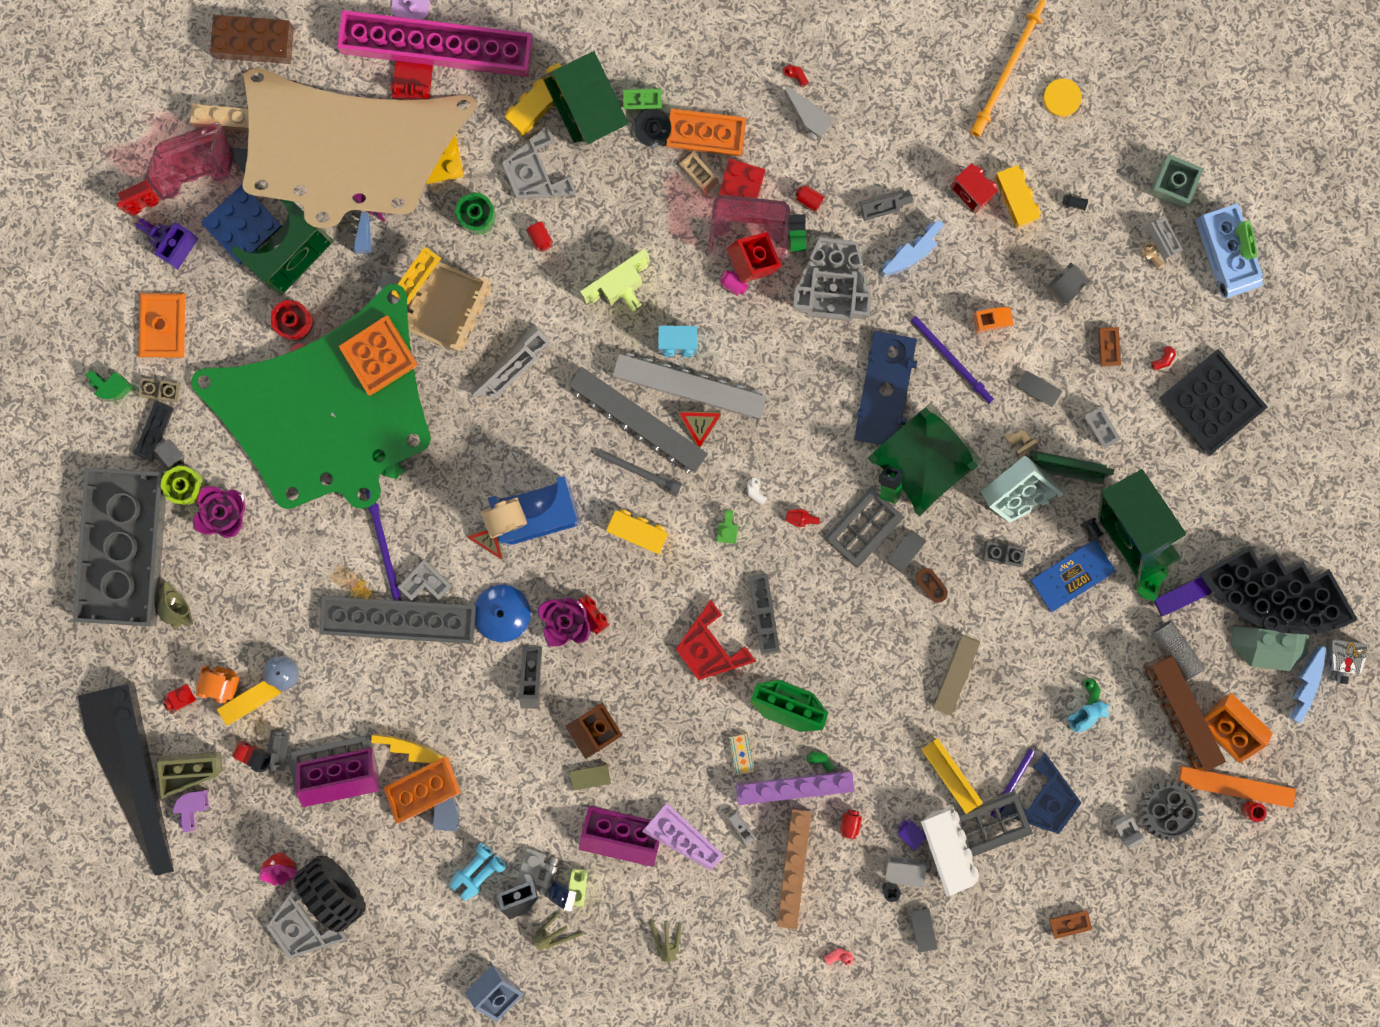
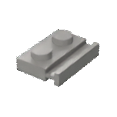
[1146,217,1183,260]

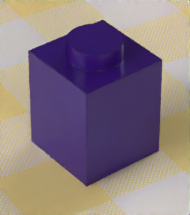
[896,819,927,850]

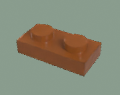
[1098,327,1121,367]
[1049,910,1092,939]

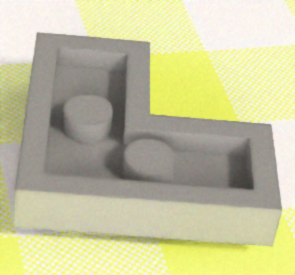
[397,560,452,601]

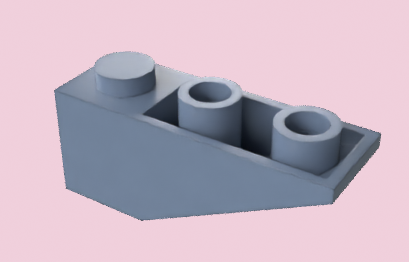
[430,797,460,831]

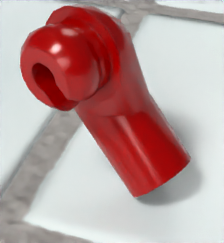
[1151,346,1176,371]

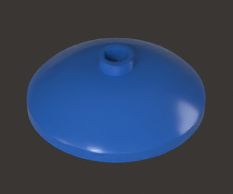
[475,585,531,642]

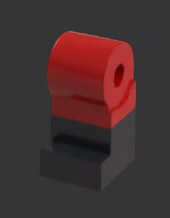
[232,741,271,772]

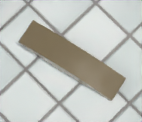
[933,634,980,716]

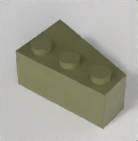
[157,752,223,799]

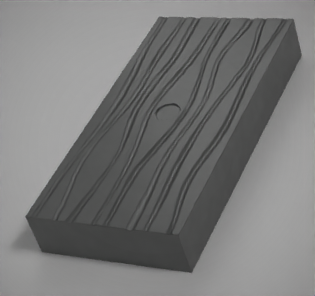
[73,468,166,627]

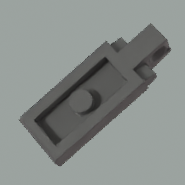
[859,190,913,221]

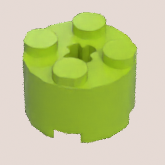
[161,466,205,505]

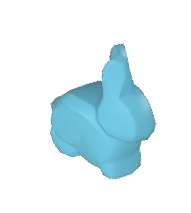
[1067,701,1110,733]

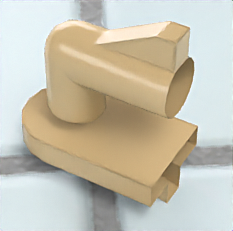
[1004,430,1039,459]

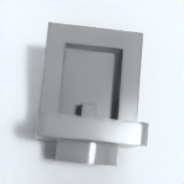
[1113,813,1145,849]

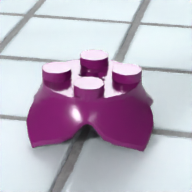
[193,486,246,538]
[538,597,590,647]

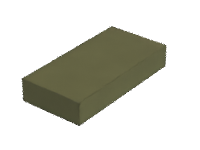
[570,764,611,791]

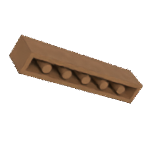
[777,807,811,929]

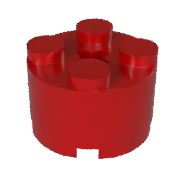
[271,300,314,341]

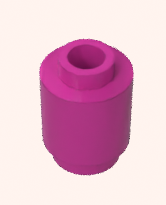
[719,269,749,296]

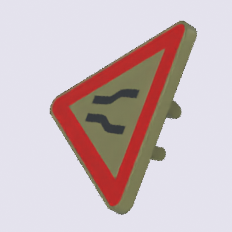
[679,411,721,447]
[467,528,504,559]

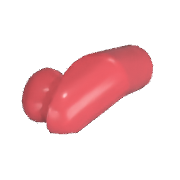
[824,948,853,965]

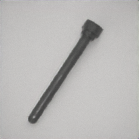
[596,450,682,497]

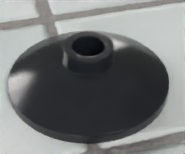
[635,108,672,147]

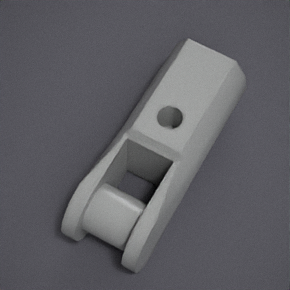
[727,811,757,847]

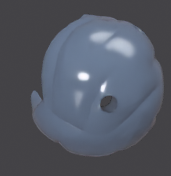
[262,656,299,691]

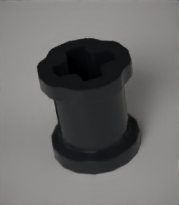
[1080,517,1104,542]
[882,883,901,902]

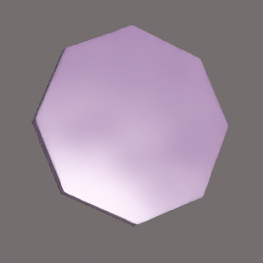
[391,0,430,20]

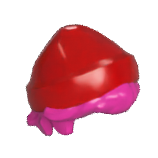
[259,852,298,886]

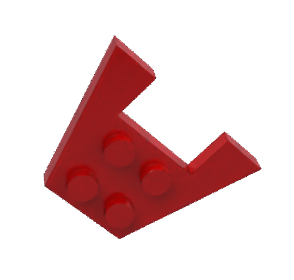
[676,600,756,680]

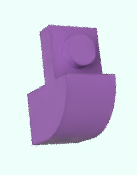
[173,789,209,832]

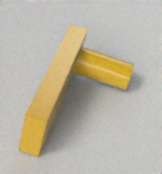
[391,246,441,305]

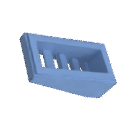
[353,212,372,254]

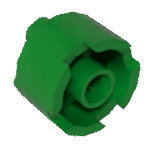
[455,192,496,235]

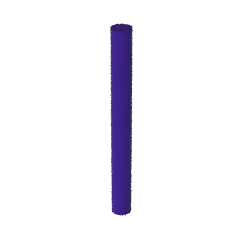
[990,749,1036,819]

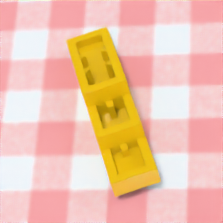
[371,734,450,763]

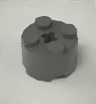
[1045,262,1091,307]

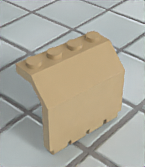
[408,262,492,353]

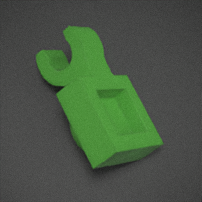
[717,510,738,544]

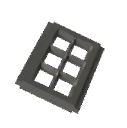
[824,487,905,568]
[957,790,1033,857]

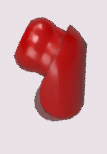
[783,65,809,87]

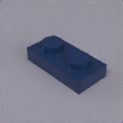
[549,881,576,911]

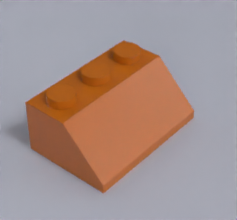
[1204,693,1273,763]

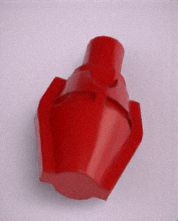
[785,508,820,527]

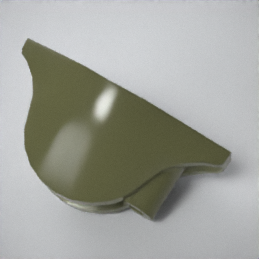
[157,582,193,629]

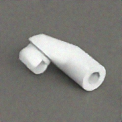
[747,478,767,506]

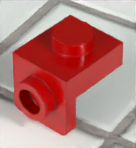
[163,684,196,714]

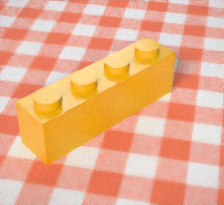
[505,63,561,137]

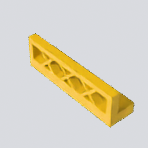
[921,738,983,814]

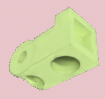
[569,868,588,907]

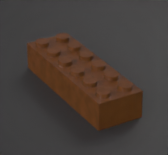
[1143,655,1226,772]

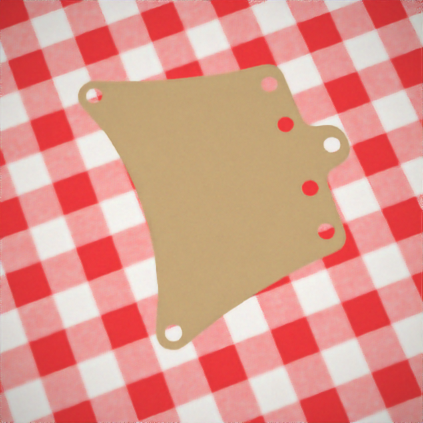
[243,68,477,228]

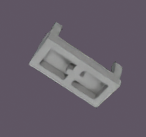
[1084,406,1121,449]
[884,856,926,887]

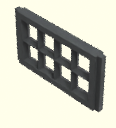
[287,735,380,798]

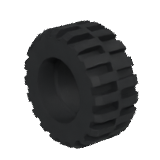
[294,855,366,932]

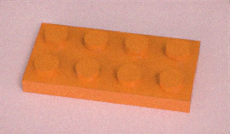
[666,109,746,157]
[383,757,461,824]

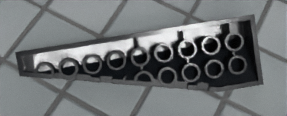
[78,683,174,876]

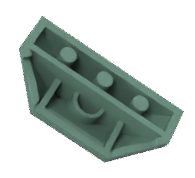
[1231,626,1310,671]

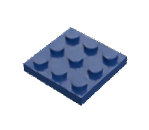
[201,184,282,265]

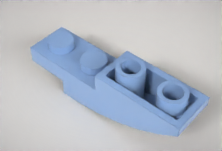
[881,219,944,277]

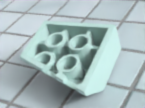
[981,456,1064,522]

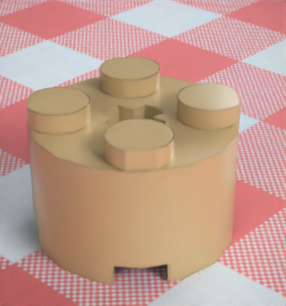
[481,498,527,538]

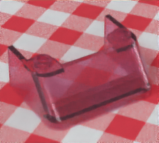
[708,195,790,261]

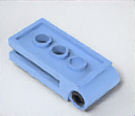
[1195,203,1263,299]

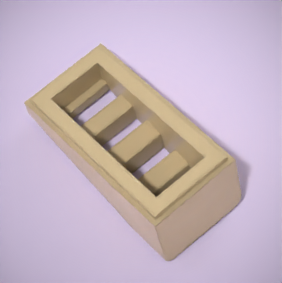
[679,152,719,194]

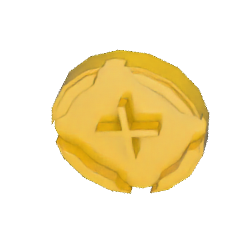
[1043,78,1082,117]

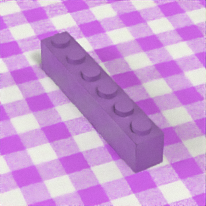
[736,770,855,805]

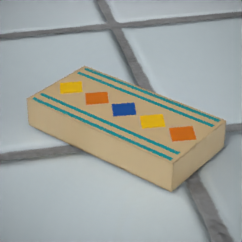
[729,733,755,775]

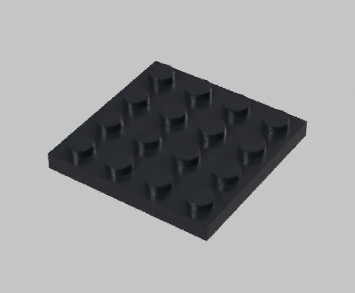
[1159,349,1268,456]

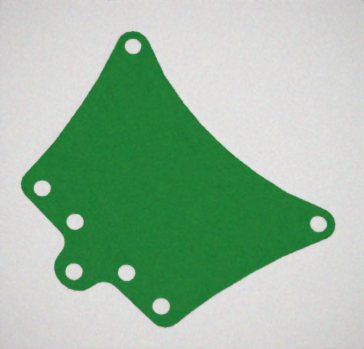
[191,283,431,509]

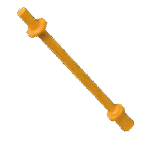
[970,0,1046,137]

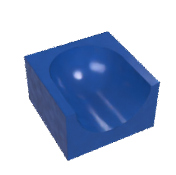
[488,476,582,546]

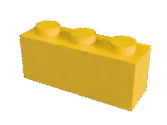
[994,165,1041,229]
[606,509,668,555]

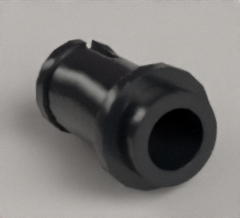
[1062,193,1088,211]

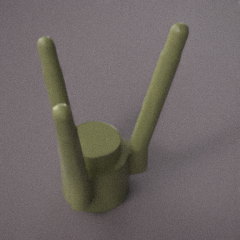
[532,912,583,951]
[650,920,682,962]

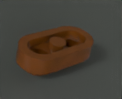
[916,568,948,603]

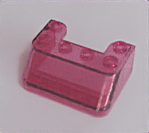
[145,122,233,200]

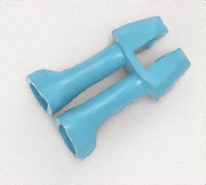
[449,842,506,901]

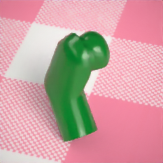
[1083,678,1101,705]

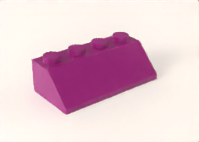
[296,747,379,807]
[578,806,660,867]

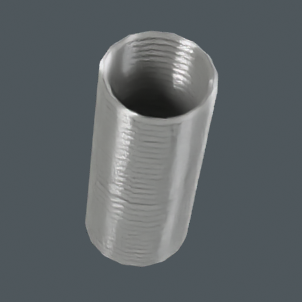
[1151,620,1205,681]

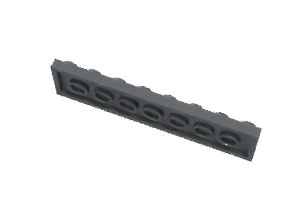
[319,596,476,644]

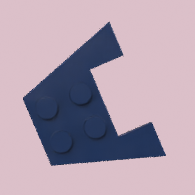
[1000,752,1081,834]

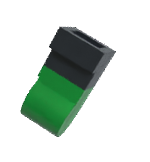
[787,214,806,252]
[878,466,903,504]

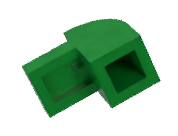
[86,370,134,401]
[1134,567,1168,602]

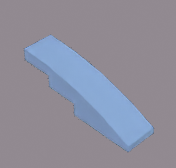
[1289,646,1326,724]

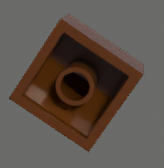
[565,702,622,759]

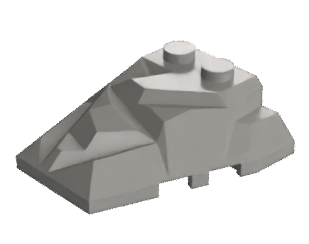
[793,237,872,321]

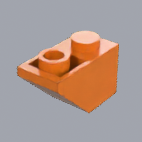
[972,307,1014,334]

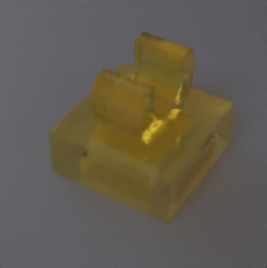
[350,577,372,599]

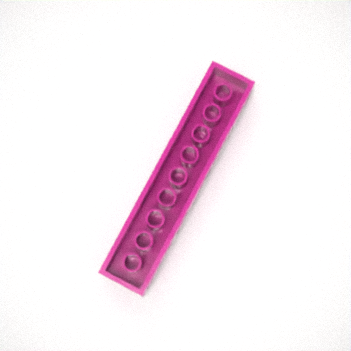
[337,10,534,77]

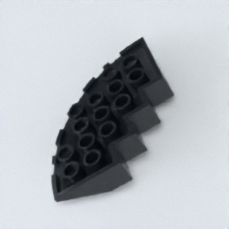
[1199,546,1358,634]

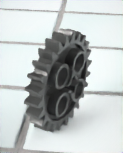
[1139,779,1204,843]

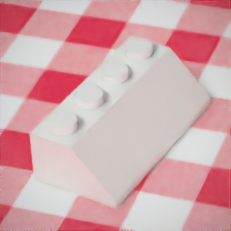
[921,807,979,896]

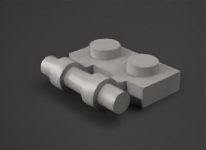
[515,848,559,896]

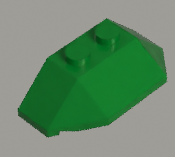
[750,679,829,732]

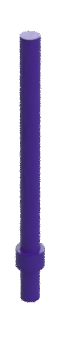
[911,316,994,404]
[365,489,401,601]

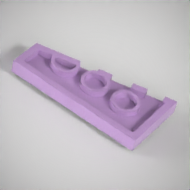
[642,803,723,871]

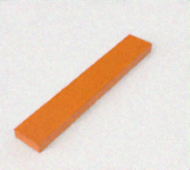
[1178,766,1296,808]

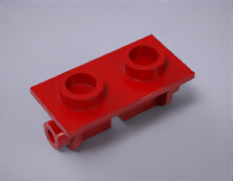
[578,595,609,635]

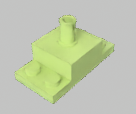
[580,249,650,312]

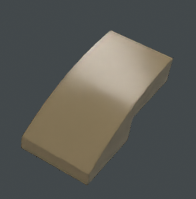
[138,377,180,402]

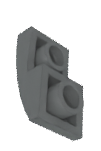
[1017,371,1062,408]
[887,529,927,573]
[981,541,1026,567]
[910,908,938,953]

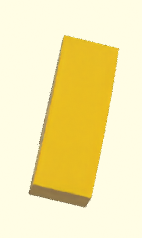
[217,681,282,726]

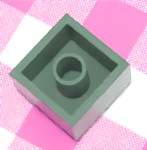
[1149,154,1204,209]

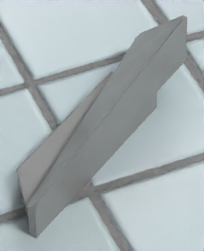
[470,324,551,397]

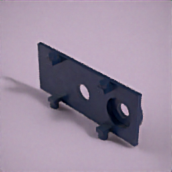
[854,331,918,445]

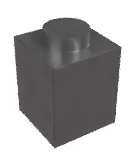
[154,439,184,471]

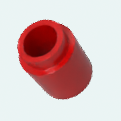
[1242,801,1267,822]
[840,809,862,839]

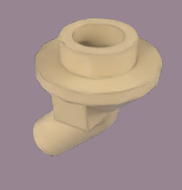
[1141,242,1165,269]

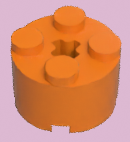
[196,665,240,703]

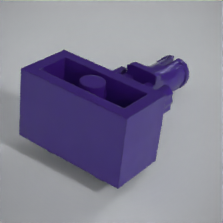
[136,218,199,270]

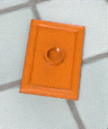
[138,293,185,358]

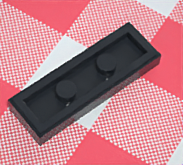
[134,401,174,462]

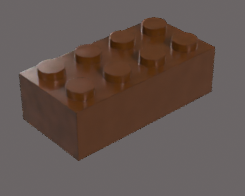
[210,15,294,64]

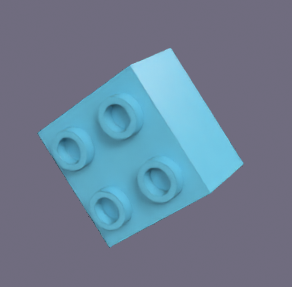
[658,326,697,358]

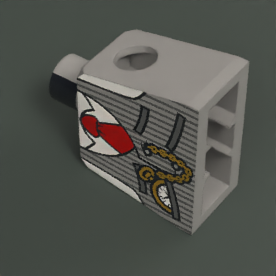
[1326,639,1369,684]

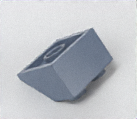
[465,965,524,1022]

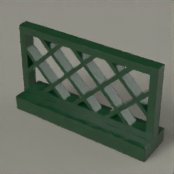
[1029,450,1115,484]

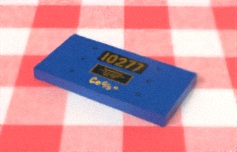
[1030,539,1116,613]

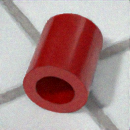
[795,185,825,213]
[526,221,553,252]

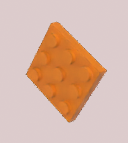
[339,315,418,396]

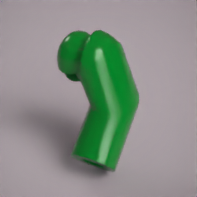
[806,751,835,772]

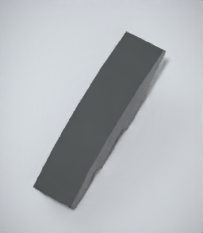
[748,574,780,656]

